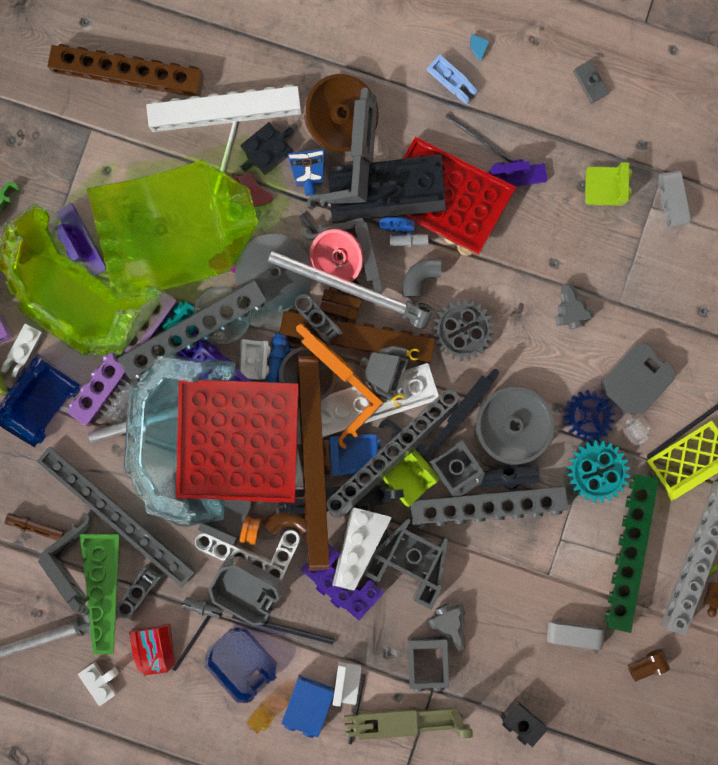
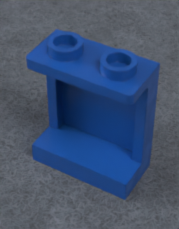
[330,434,382,476]
[281,675,335,738]

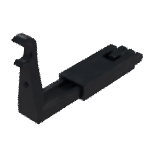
[379,369,499,460]
[275,484,404,515]

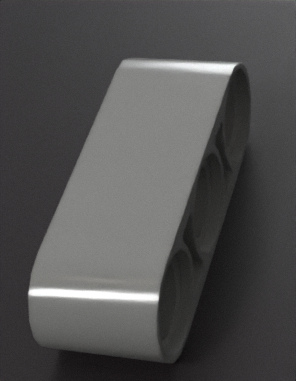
[658,170,690,227]
[546,621,605,650]

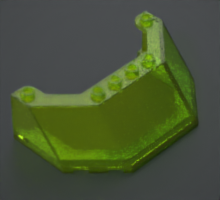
[0,203,162,356]

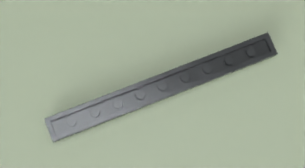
[36,447,195,588]

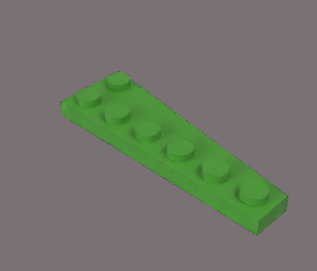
[80,534,120,654]

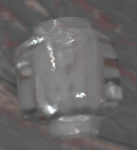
[623,416,652,445]

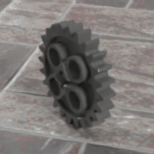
[432,299,495,361]

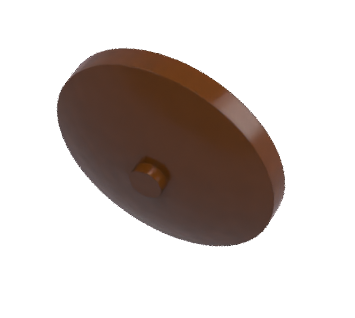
[304,74,379,152]

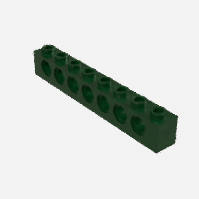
[604,474,659,633]

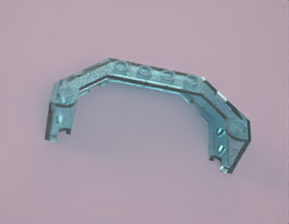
[124,356,236,526]

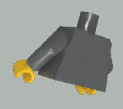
[360,346,419,406]

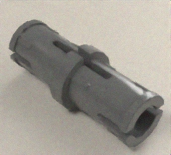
[183,597,224,619]

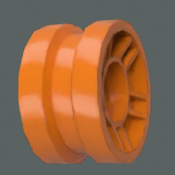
[240,515,262,545]

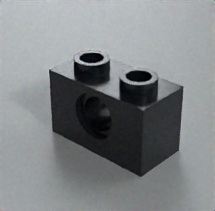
[500,699,548,748]

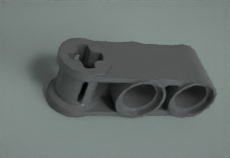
[295,294,343,346]
[116,564,163,619]

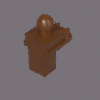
[703,582,718,618]

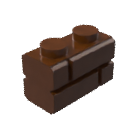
[320,287,362,321]

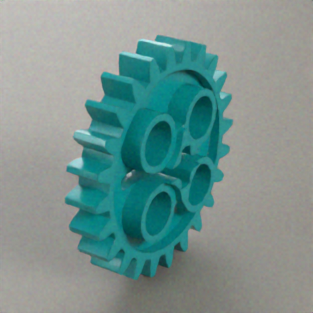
[566,440,630,503]

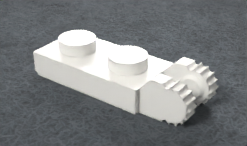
[1,324,43,379]

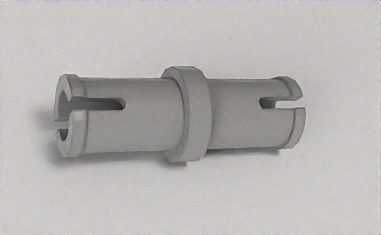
[390,232,428,248]

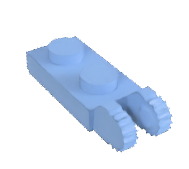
[427,55,477,104]

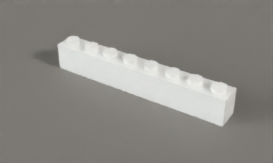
[146,85,301,132]

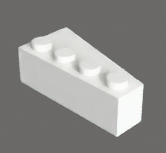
[333,508,392,590]

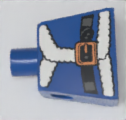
[288,149,325,196]

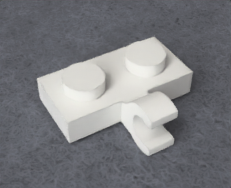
[78,661,119,706]

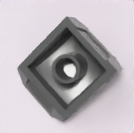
[429,440,485,496]

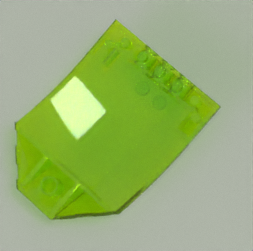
[87,159,258,301]

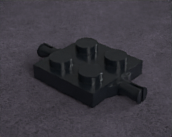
[240,122,294,175]

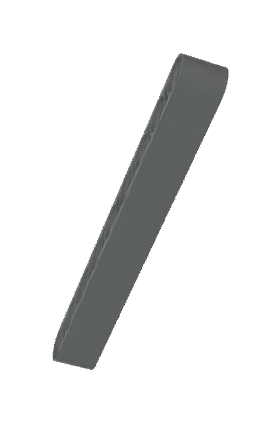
[327,390,458,518]

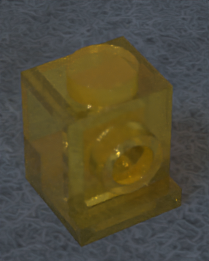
[246,703,275,734]

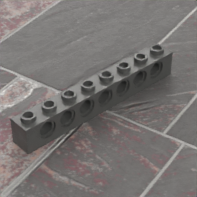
[118,280,266,379]
[410,486,568,528]

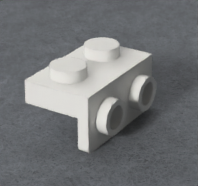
[239,339,270,380]

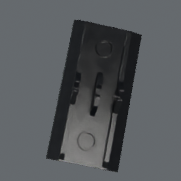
[329,155,446,223]

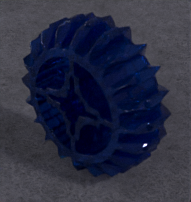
[563,390,616,442]

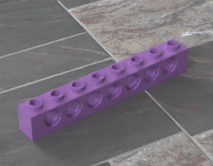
[67,287,179,426]

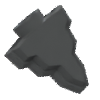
[556,282,594,330]
[427,603,466,651]

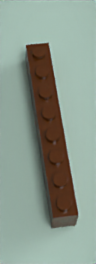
[279,309,435,363]

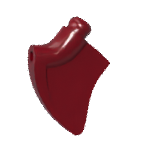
[225,173,273,208]

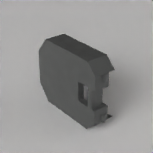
[601,343,675,416]
[208,556,284,626]

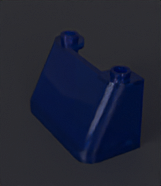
[0,354,81,448]

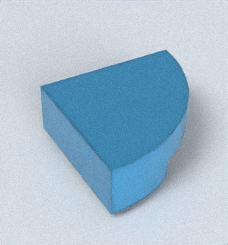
[470,34,489,60]

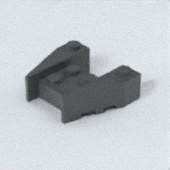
[363,518,448,610]

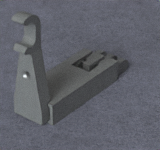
[303,218,382,293]
[38,513,93,616]

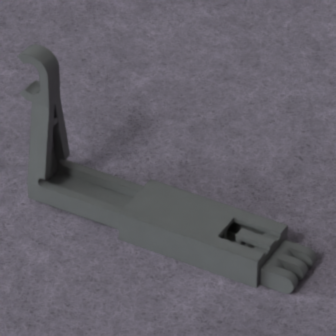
[307,88,377,210]

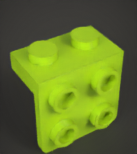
[585,162,632,206]
[384,449,441,507]

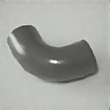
[402,258,441,298]

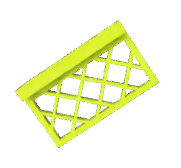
[646,421,718,501]

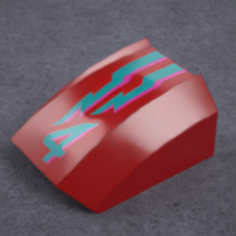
[129,624,176,676]

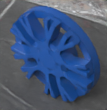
[379,218,415,232]

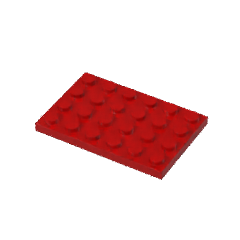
[403,137,516,256]

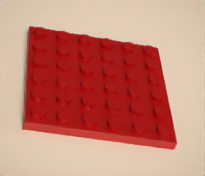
[176,379,299,503]

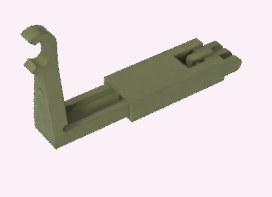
[344,707,473,740]

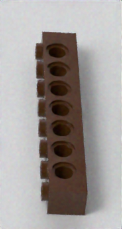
[47,44,204,97]

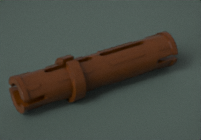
[4,513,65,541]

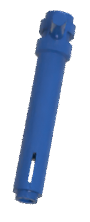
[266,334,297,383]

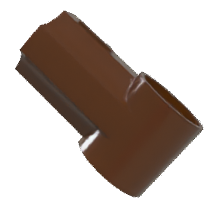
[627,649,670,682]

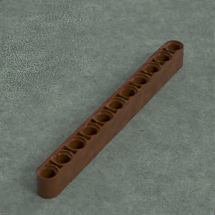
[297,355,329,571]

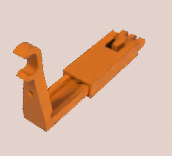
[296,323,383,449]

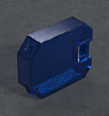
[205,627,277,703]

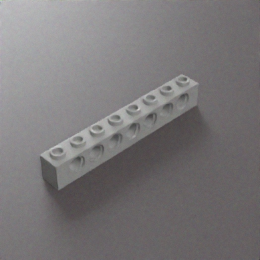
[660,481,718,636]

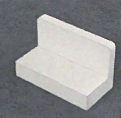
[333,662,361,706]

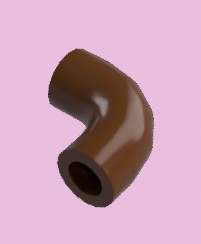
[262,508,306,536]

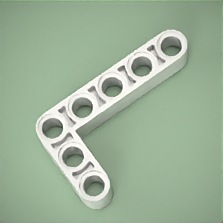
[195,529,301,580]

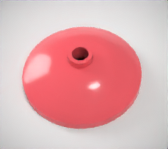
[309,229,364,282]

